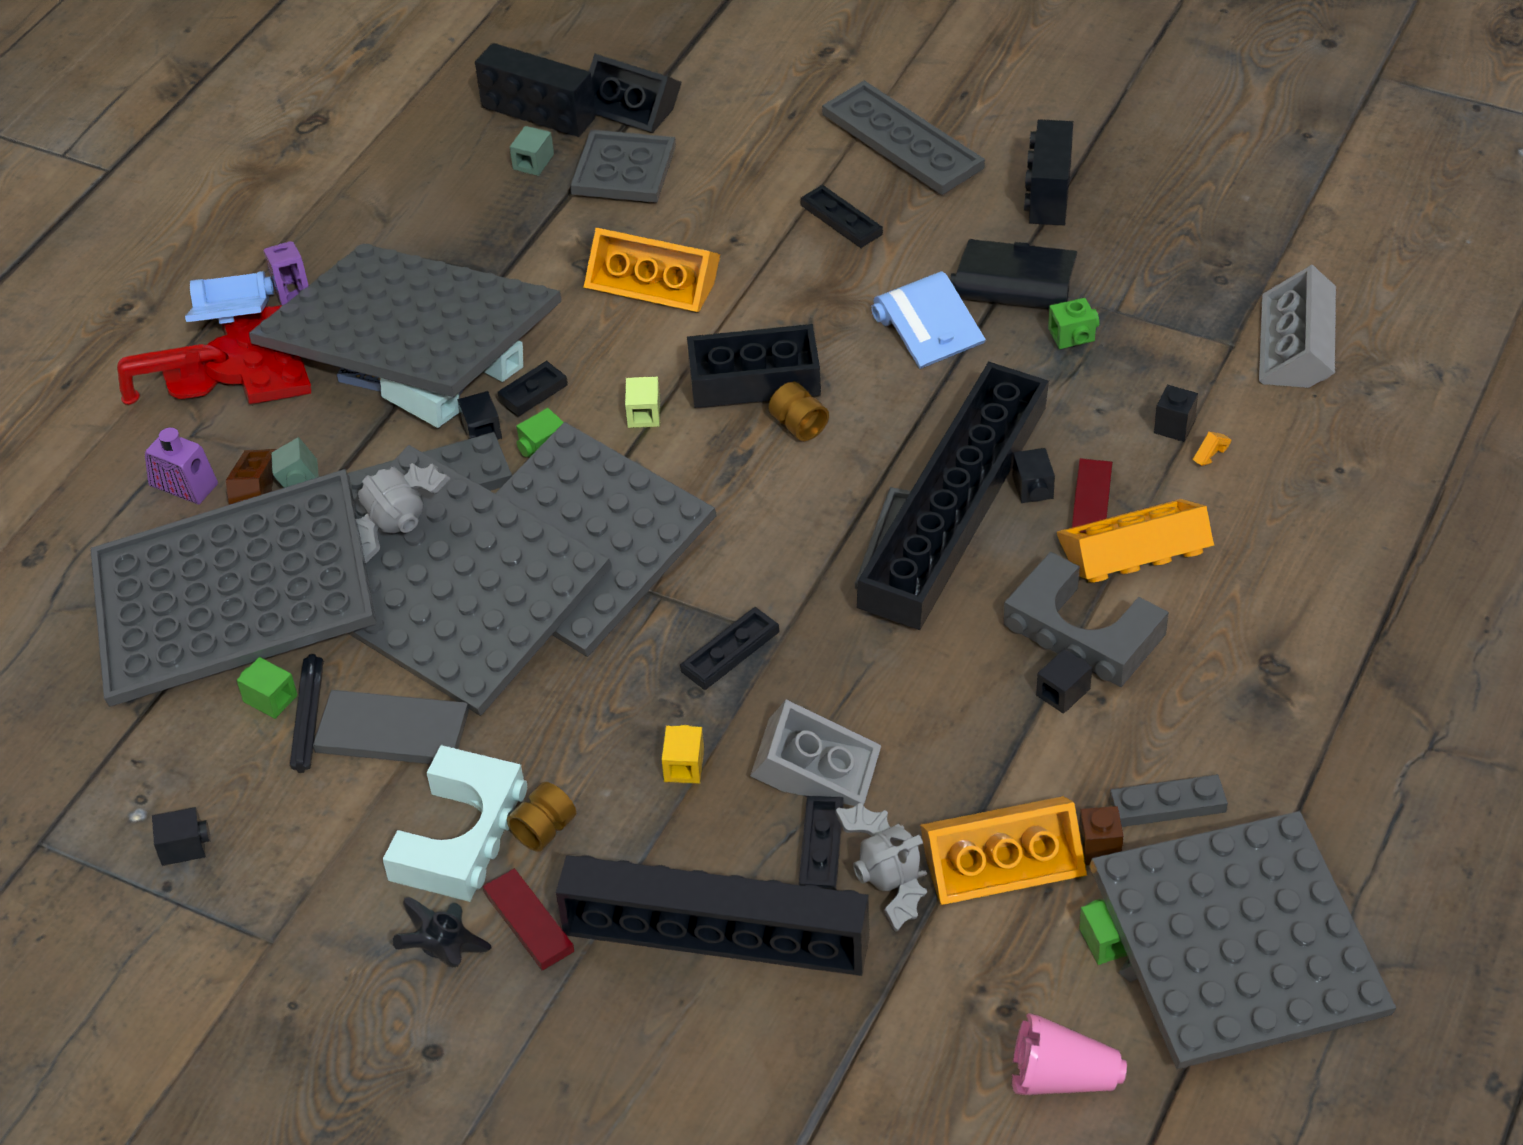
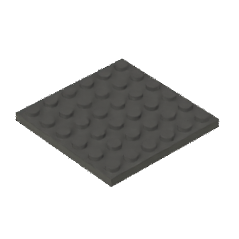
[495,422,717,657]
[1089,811,1396,1069]

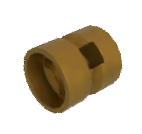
[769,382,829,441]
[507,782,577,852]

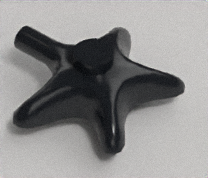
[393,897,492,968]

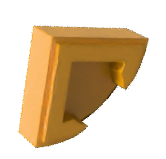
[1193,431,1232,466]

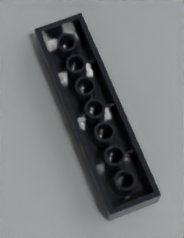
[556,855,869,976]

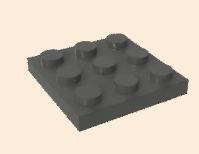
[570,130,676,203]

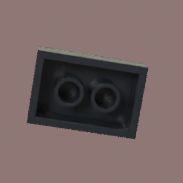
[1024,119,1074,226]

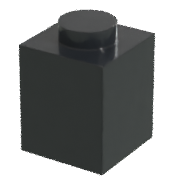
[1154,384,1198,442]
[457,391,502,440]
[1012,448,1055,503]
[1036,649,1092,714]
[152,807,211,866]

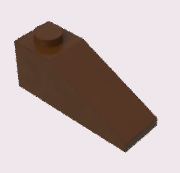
[226,449,277,505]

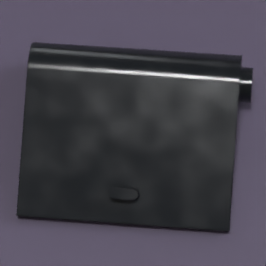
[950,239,1077,309]

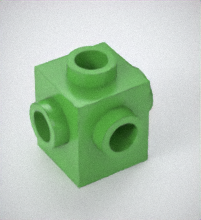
[1048,298,1099,349]

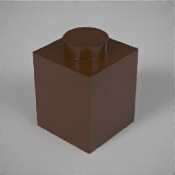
[1079,806,1124,866]

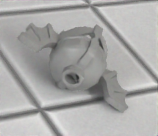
[356,463,450,563]
[835,802,927,931]

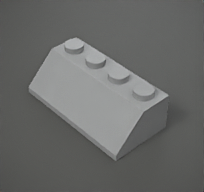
[1259,265,1336,388]

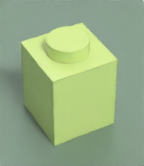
[625,377,660,428]

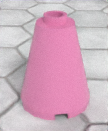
[1012,1013,1127,1095]

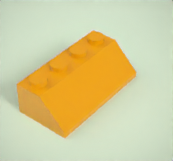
[584,228,720,312]
[1057,499,1214,582]
[920,796,1087,905]

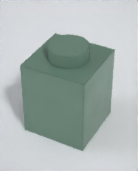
[510,126,554,176]
[271,437,319,488]

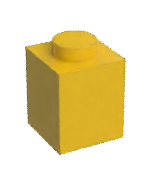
[662,725,704,783]

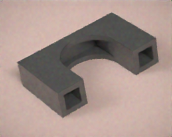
[1003,552,1169,687]

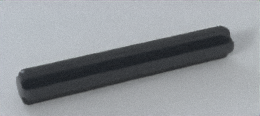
[290,654,324,773]

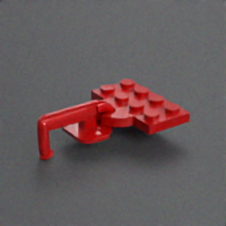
[117,305,311,405]

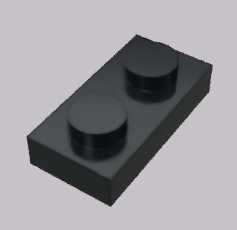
[498,360,568,417]

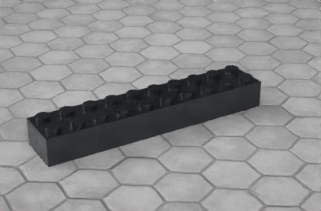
[857,361,1049,630]

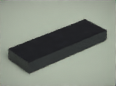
[800,184,883,248]
[680,607,780,690]
[799,796,844,890]

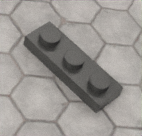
[1110,774,1228,827]

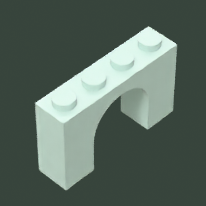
[380,340,523,428]
[383,745,527,902]

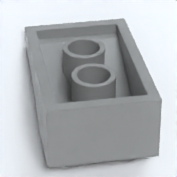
[750,700,881,806]

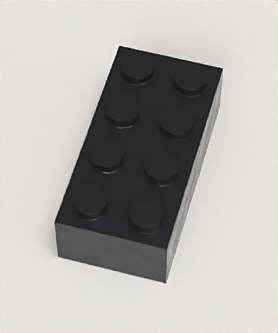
[475,42,596,137]
[687,324,821,408]

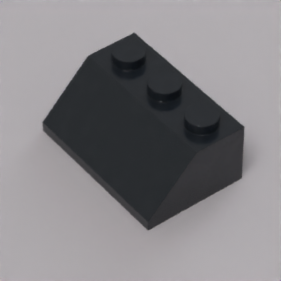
[589,54,682,133]

